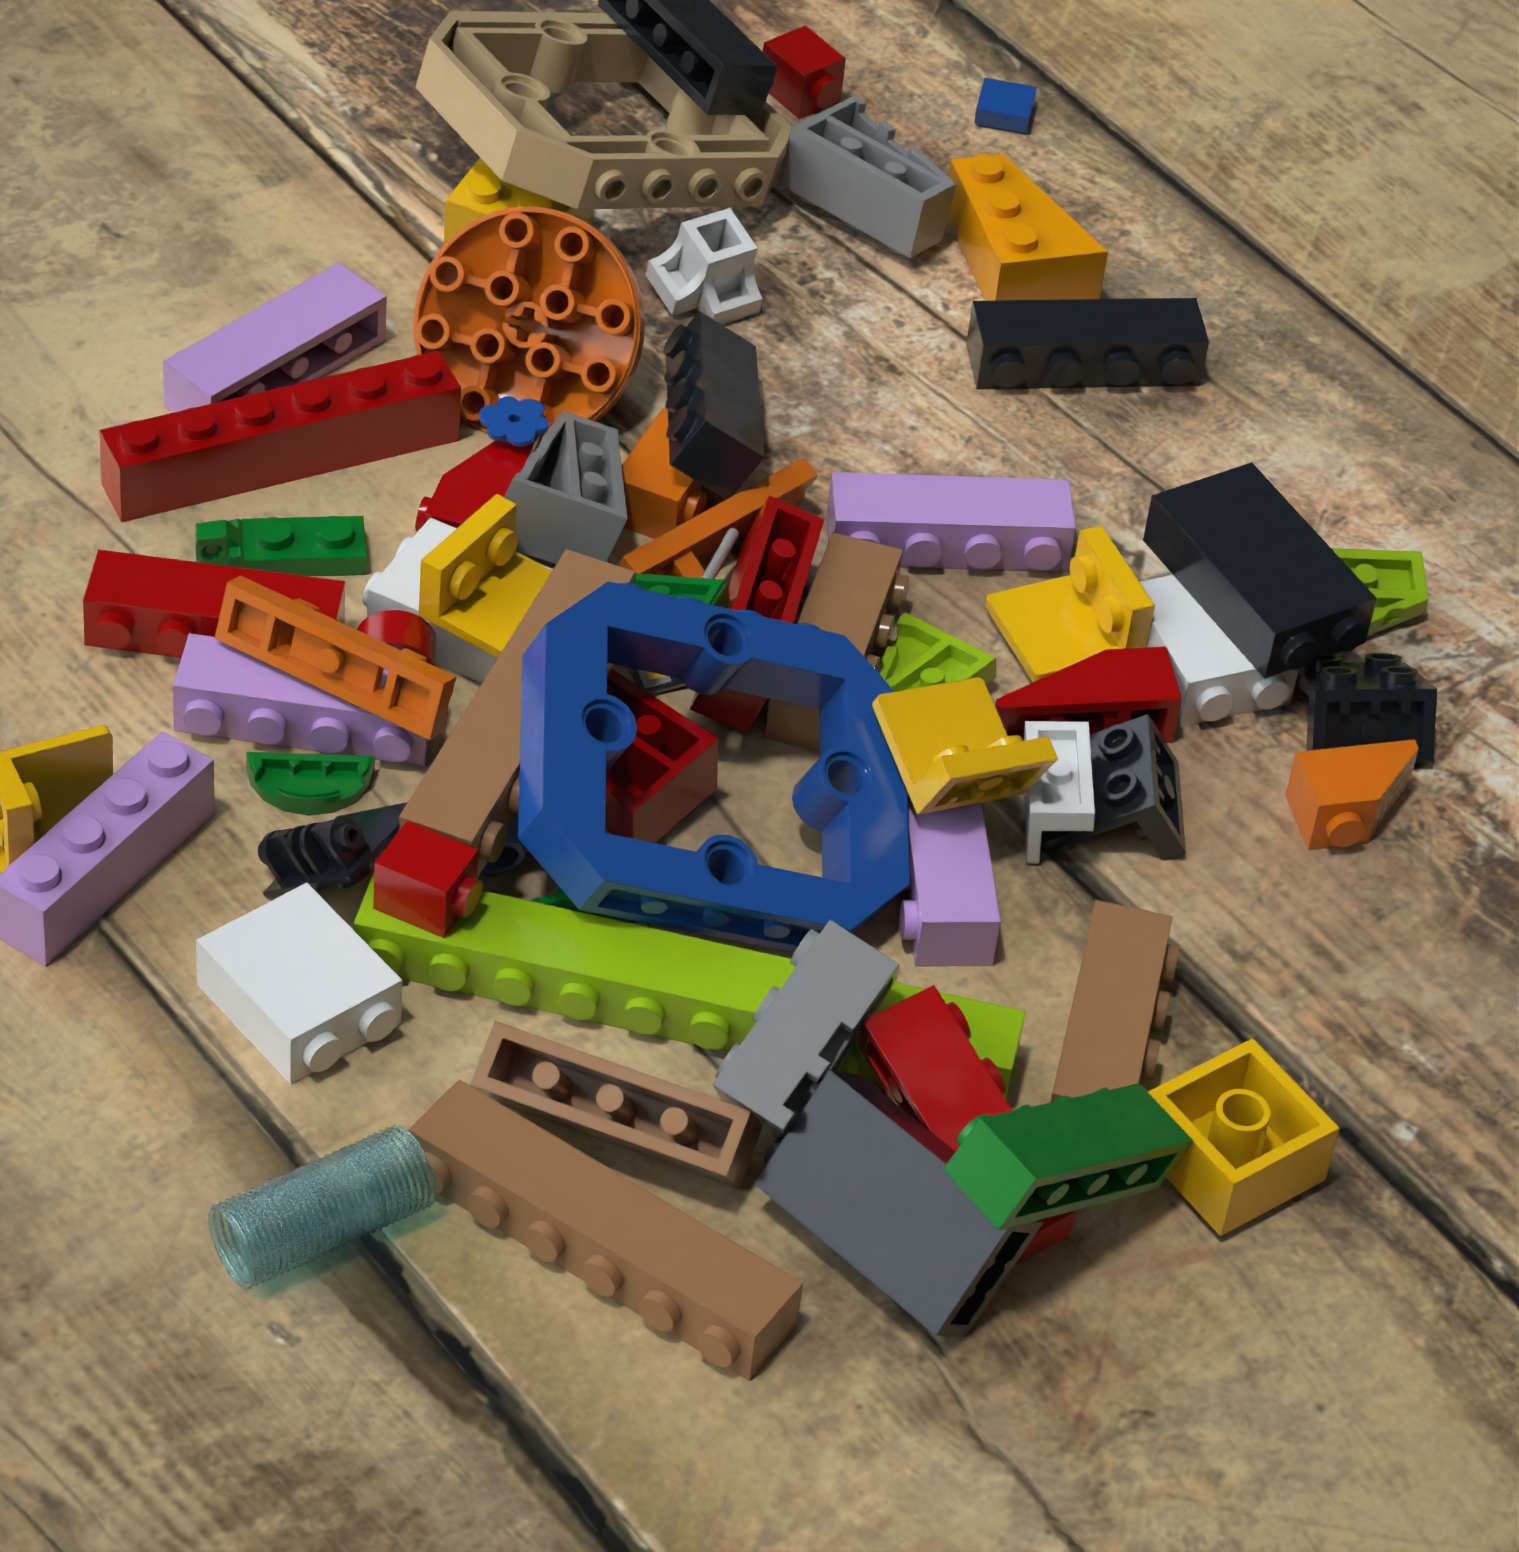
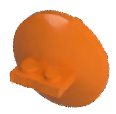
[413,206,645,433]

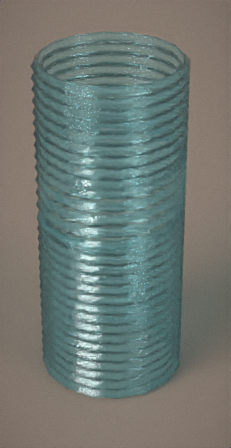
[208,1124,436,1289]

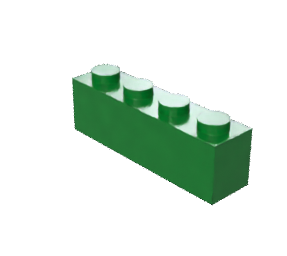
[943,1083,1193,1230]

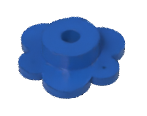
[479,396,548,446]

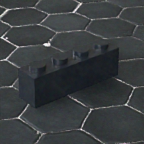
[598,0,778,115]
[966,298,1209,389]
[663,311,764,499]

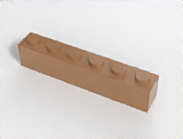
[399,549,636,878]
[407,1079,803,1381]

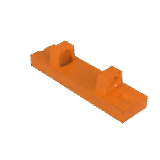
[618,457,818,578]
[214,576,457,740]

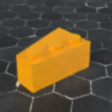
[947,153,1108,301]

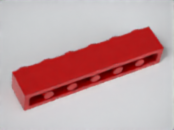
[99,351,461,523]

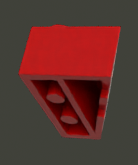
[605,669,718,843]

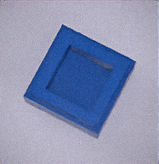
[974,77,1037,133]

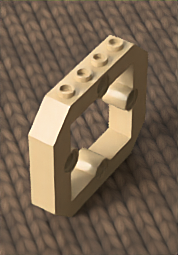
[415,11,792,209]

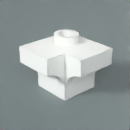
[645,208,763,325]

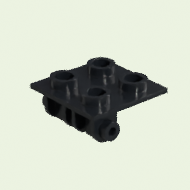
[258,802,408,898]

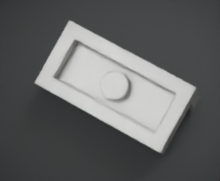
[1022,721,1095,864]

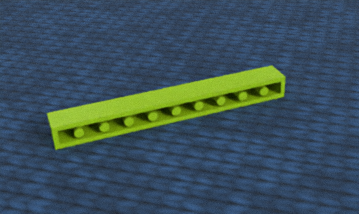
[353,873,1026,1101]

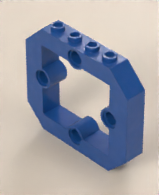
[518,582,910,952]

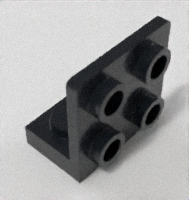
[1295,653,1437,762]
[1041,714,1186,860]

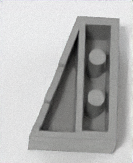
[779,94,956,258]
[504,410,627,567]
[712,920,901,1137]

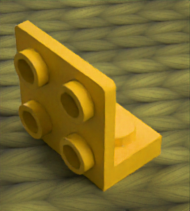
[419,494,552,658]
[985,525,1155,682]
[872,677,1058,815]
[0,725,113,873]

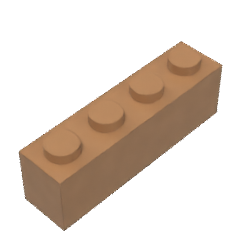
[765,532,909,752]
[1050,900,1180,1103]
[470,1021,763,1189]

